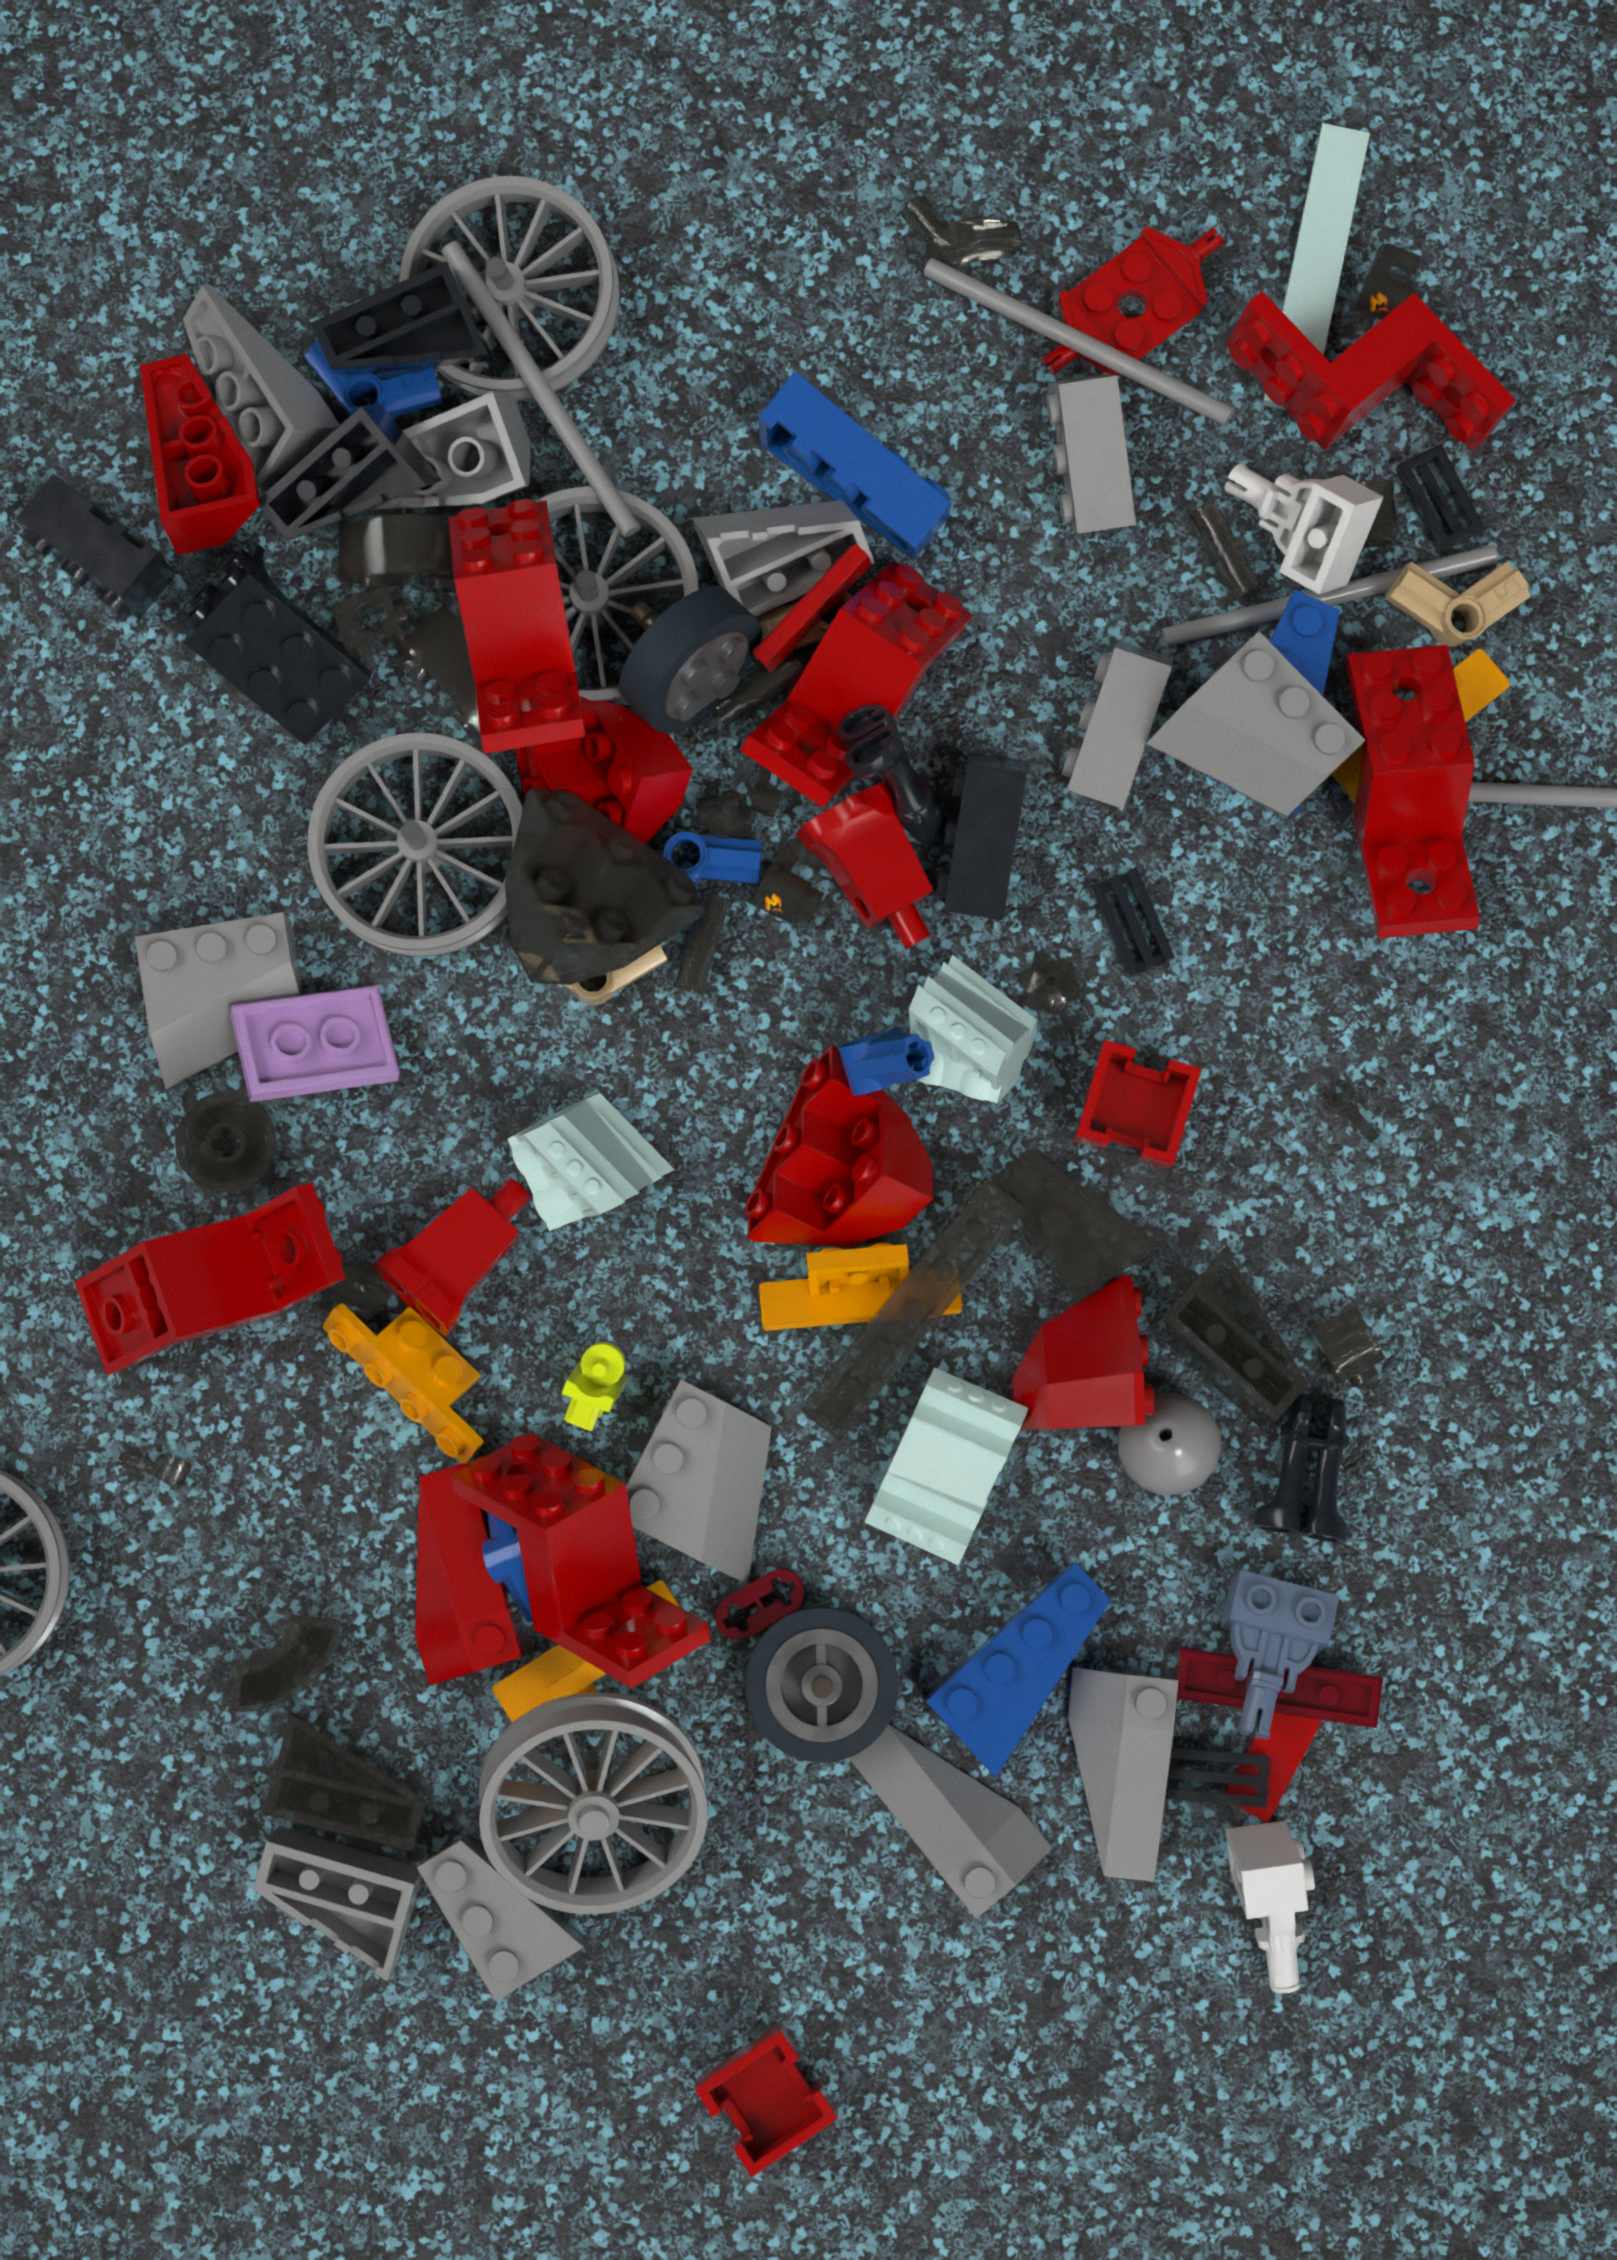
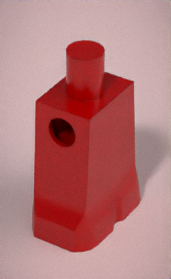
[796,781,933,950]
[374,1178,531,1337]

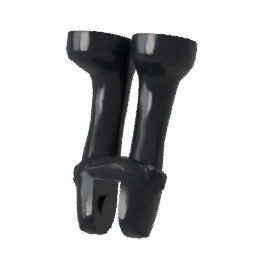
[837,704,946,842]
[1252,1393,1350,1543]

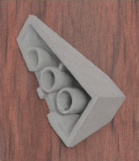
[183,285,340,497]
[370,391,530,510]
[1067,1667,1178,1882]
[849,1724,1052,1919]

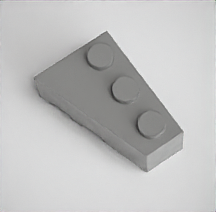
[1047,374,1136,534]
[692,500,874,617]
[1061,640,1173,809]
[253,1826,422,1982]
[417,1835,588,2002]

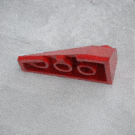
[140,354,260,555]
[415,1462,527,1685]

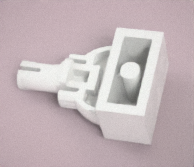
[1225,464,1383,594]
[1225,1820,1315,1994]

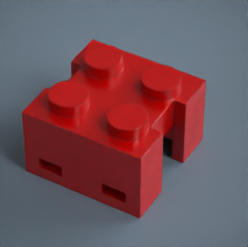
[1072,1040,1202,1170]
[694,2022,838,2178]

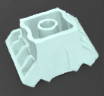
[909,955,1037,1103]
[508,1093,674,1231]
[865,1367,1028,1565]

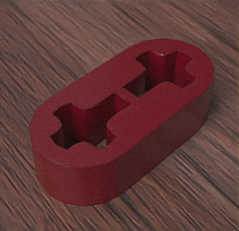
[715,1569,804,1640]

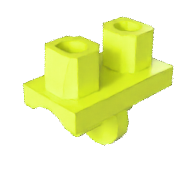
[562,1342,629,1431]

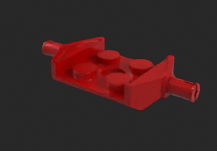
[1041,226,1224,376]

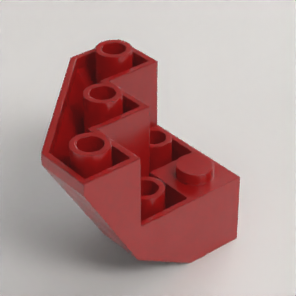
[515,696,693,896]
[745,1044,933,1246]
[1011,1275,1154,1431]

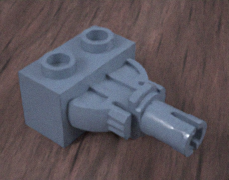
[1220,1570,1339,1739]

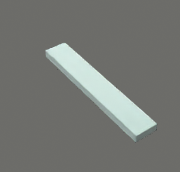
[1262,123,1370,410]

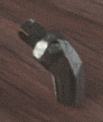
[901,194,1022,266]

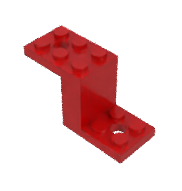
[1225,291,1516,451]
[449,499,586,754]
[740,560,974,808]
[1346,644,1480,939]
[74,1182,346,1376]
[451,1432,710,1689]

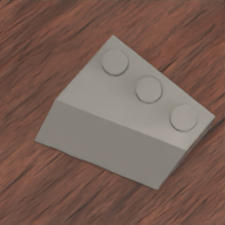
[1146,631,1365,817]
[135,912,303,1091]
[626,1380,772,1584]

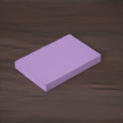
[230,985,400,1102]

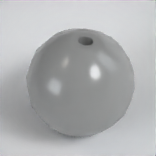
[1117,1393,1221,1495]

